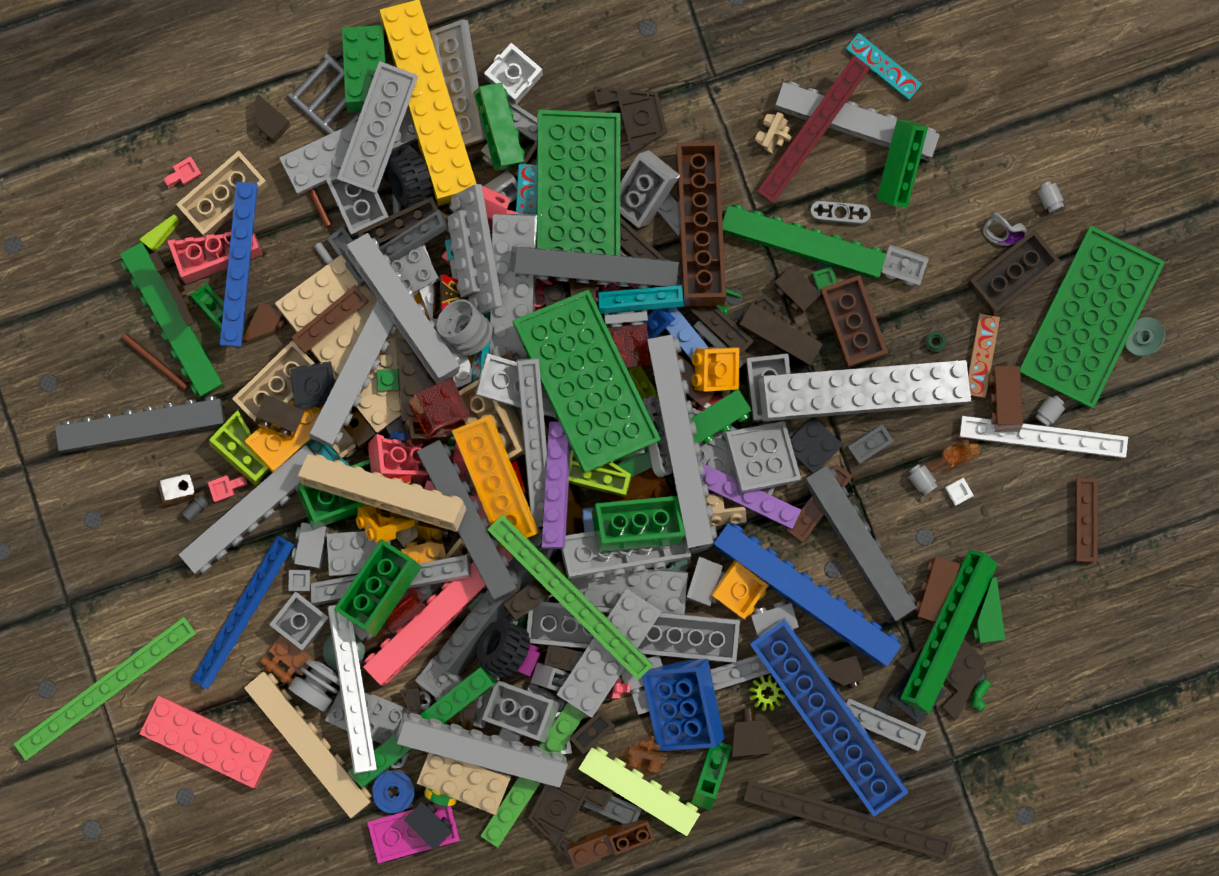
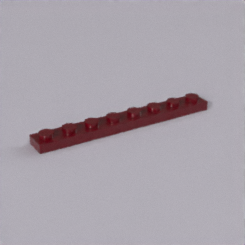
[758,56,871,203]

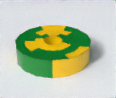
[424,787,457,806]

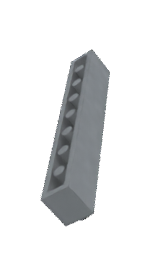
[775,81,940,162]
[346,233,461,386]
[310,300,397,448]
[178,445,316,574]
[396,713,568,788]

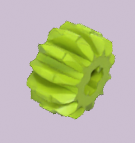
[749,675,785,711]

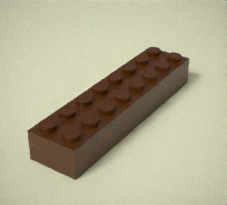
[675,142,726,306]

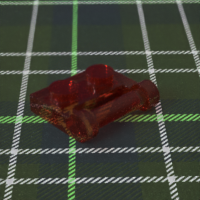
[385,587,425,633]

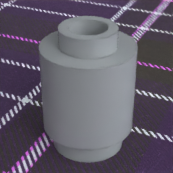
[1037,181,1064,213]
[1035,396,1065,427]
[908,464,938,496]

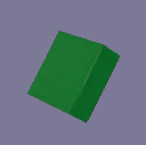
[812,266,837,292]

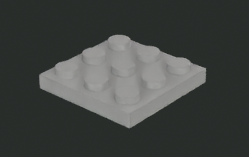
[724,421,801,493]

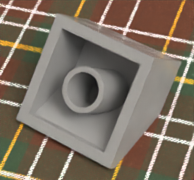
[686,557,725,607]

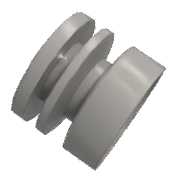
[437,300,493,355]
[288,658,340,712]

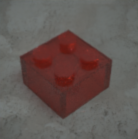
[608,323,652,368]
[409,379,471,439]

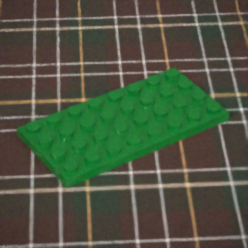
[536,110,620,255]
[1020,225,1165,409]
[512,290,661,474]

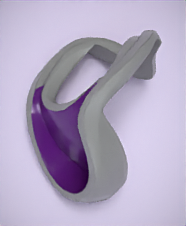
[983,212,1027,246]

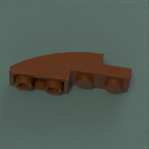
[566,820,655,868]

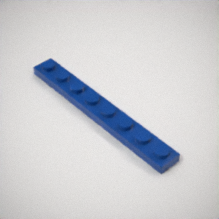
[220,182,258,348]
[191,536,294,690]

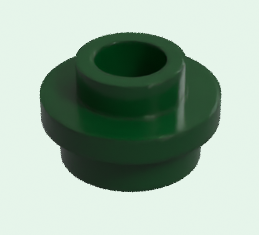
[925,331,946,352]

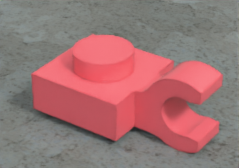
[164,156,202,189]
[208,475,248,502]
[607,677,630,699]

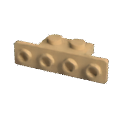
[682,493,746,527]

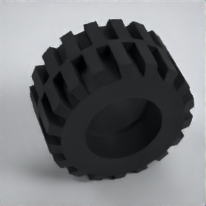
[387,152,433,208]
[476,619,530,678]

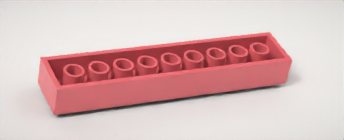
[364,537,529,686]

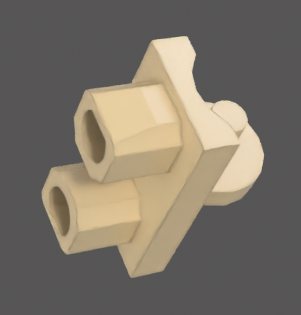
[755,112,792,154]

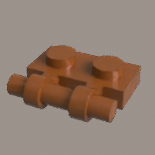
[260,634,315,685]

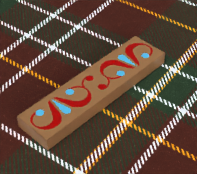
[968,313,1000,399]

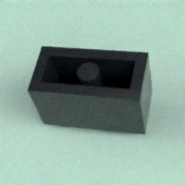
[404,802,453,850]

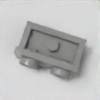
[881,245,929,286]
[415,657,464,701]

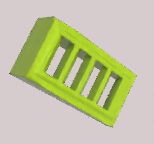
[139,215,180,252]

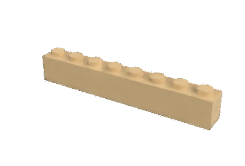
[298,454,466,532]
[244,672,372,818]

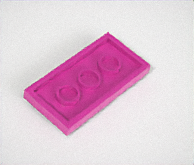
[367,804,460,863]

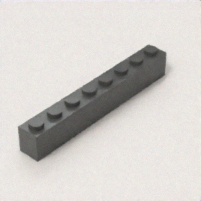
[509,246,679,288]
[55,396,226,453]
[417,440,519,603]
[803,465,917,622]
[434,527,559,676]

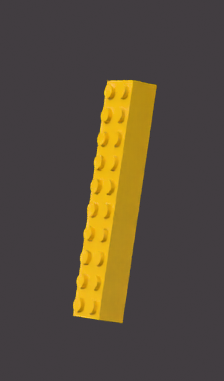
[380,0,476,206]

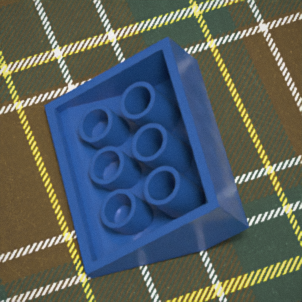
[642,659,724,751]

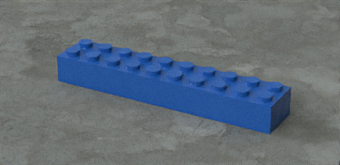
[712,523,902,668]
[750,617,909,817]

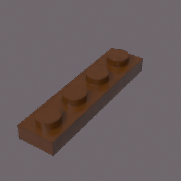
[291,285,369,354]
[786,464,853,543]
[1075,478,1098,562]

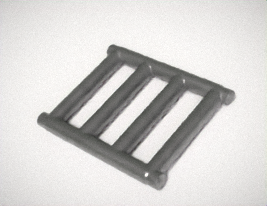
[287,53,361,135]

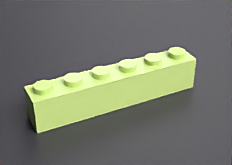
[579,746,700,836]

